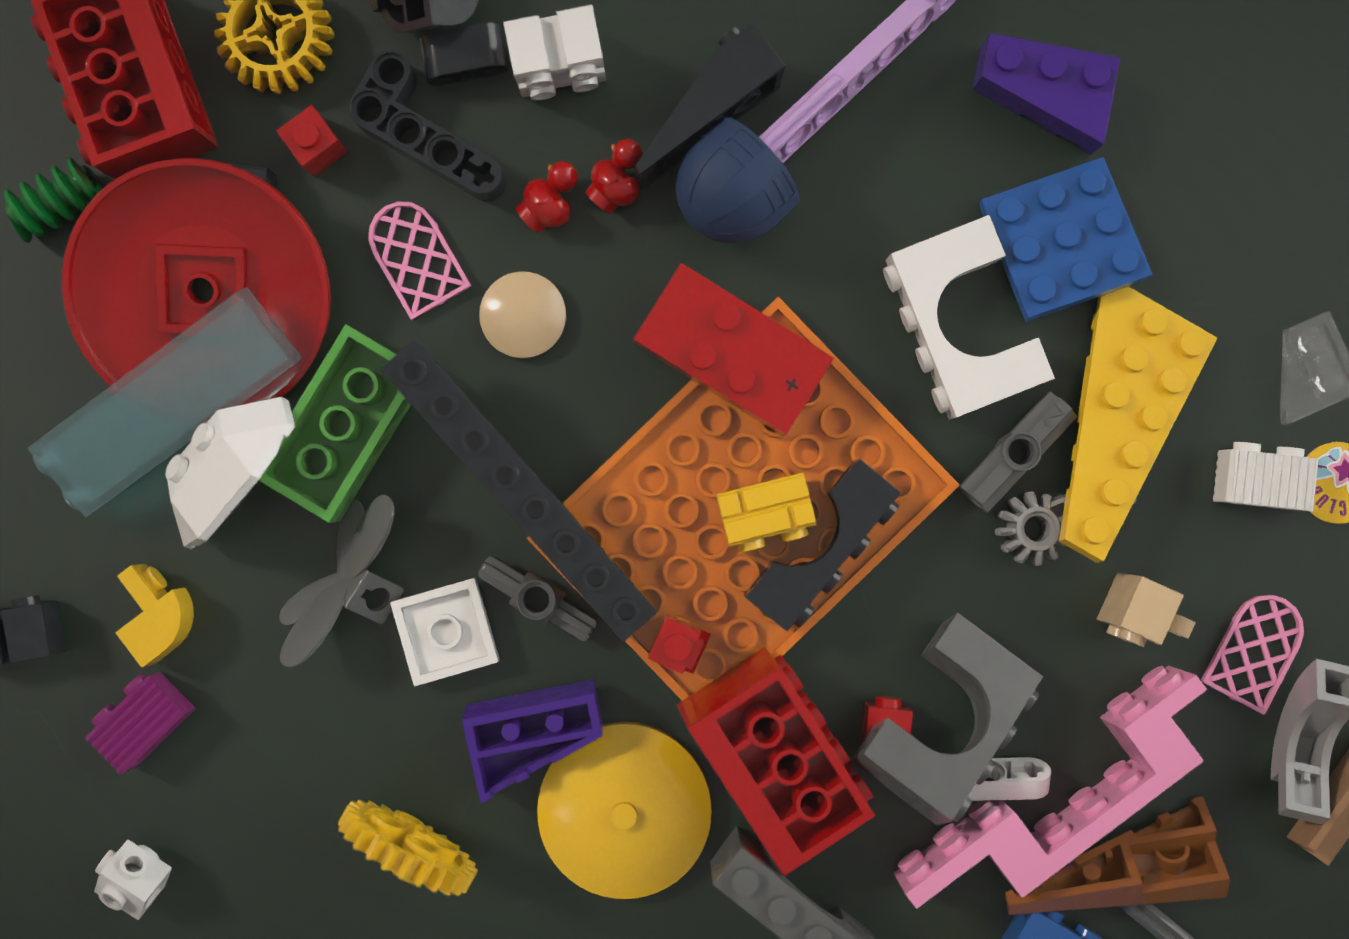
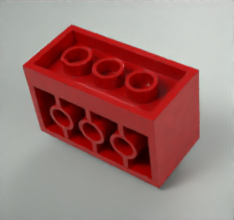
[31,0,219,179]
[677,647,875,876]

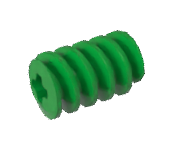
[3,157,104,243]

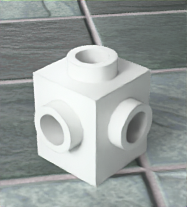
[94,839,172,920]

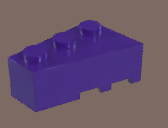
[972,33,1120,155]
[462,679,603,804]

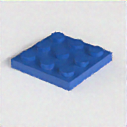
[979,157,1153,322]

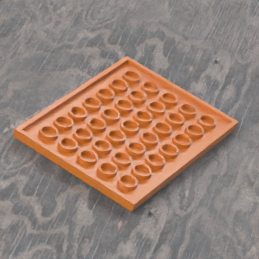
[527,297,960,701]

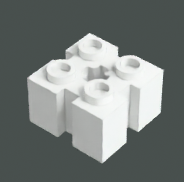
[504,5,606,100]

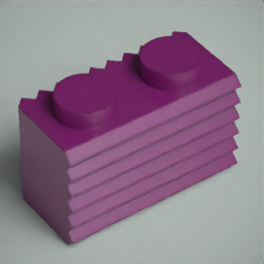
[85,672,196,775]

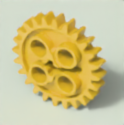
[338,800,478,896]

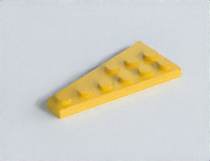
[1059,287,1217,563]

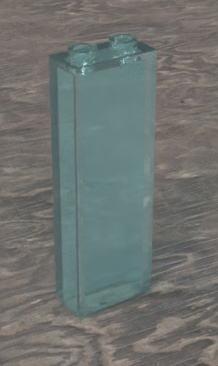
[27,286,302,518]

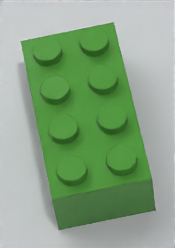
[259,324,411,523]

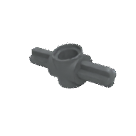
[478,556,597,642]

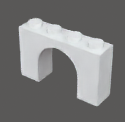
[883,215,1055,419]

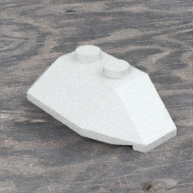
[165,397,295,549]

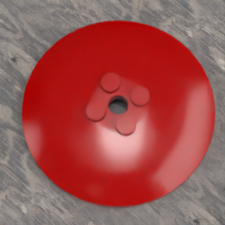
[62,158,331,423]

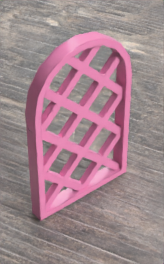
[368,201,472,321]
[1200,595,1304,715]

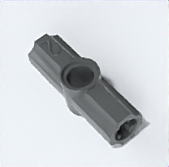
[958,391,1077,513]

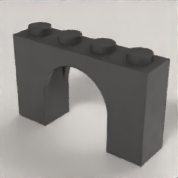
[851,613,1043,825]
[710,826,875,939]

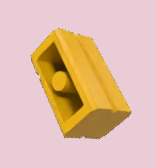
[716,473,816,552]

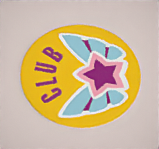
[1307,442,1349,524]

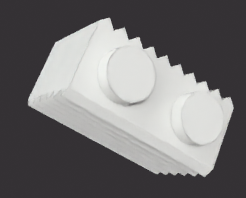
[1213,442,1318,511]

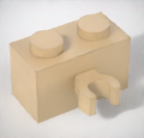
[1097,572,1196,648]

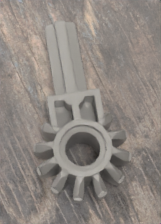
[995,492,1137,566]

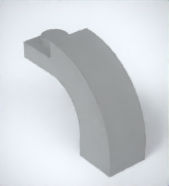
[1271,659,1349,825]

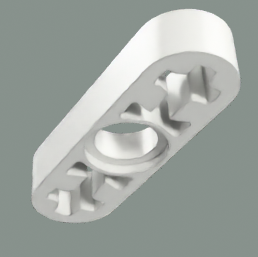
[968,757,1051,801]

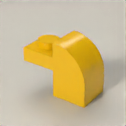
[115,563,194,668]

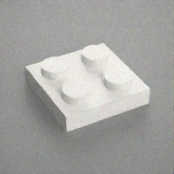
[390,577,500,686]

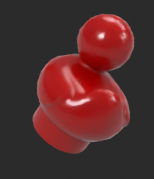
[585,139,642,214]
[516,161,578,233]

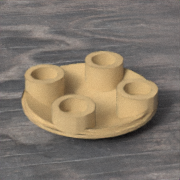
[479,272,567,359]

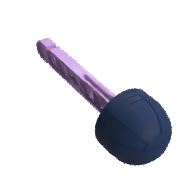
[675,0,956,243]

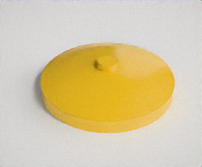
[537,722,712,899]

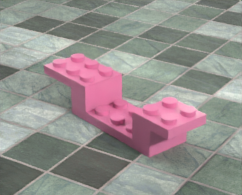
[893,666,1207,909]

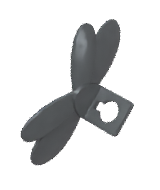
[279,495,404,668]

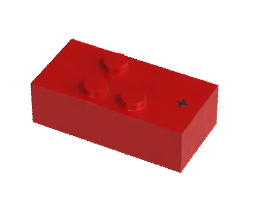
[633,263,834,436]

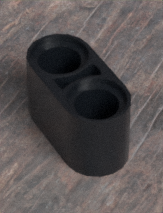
[419,22,508,86]

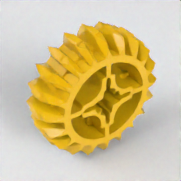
[214,0,335,94]

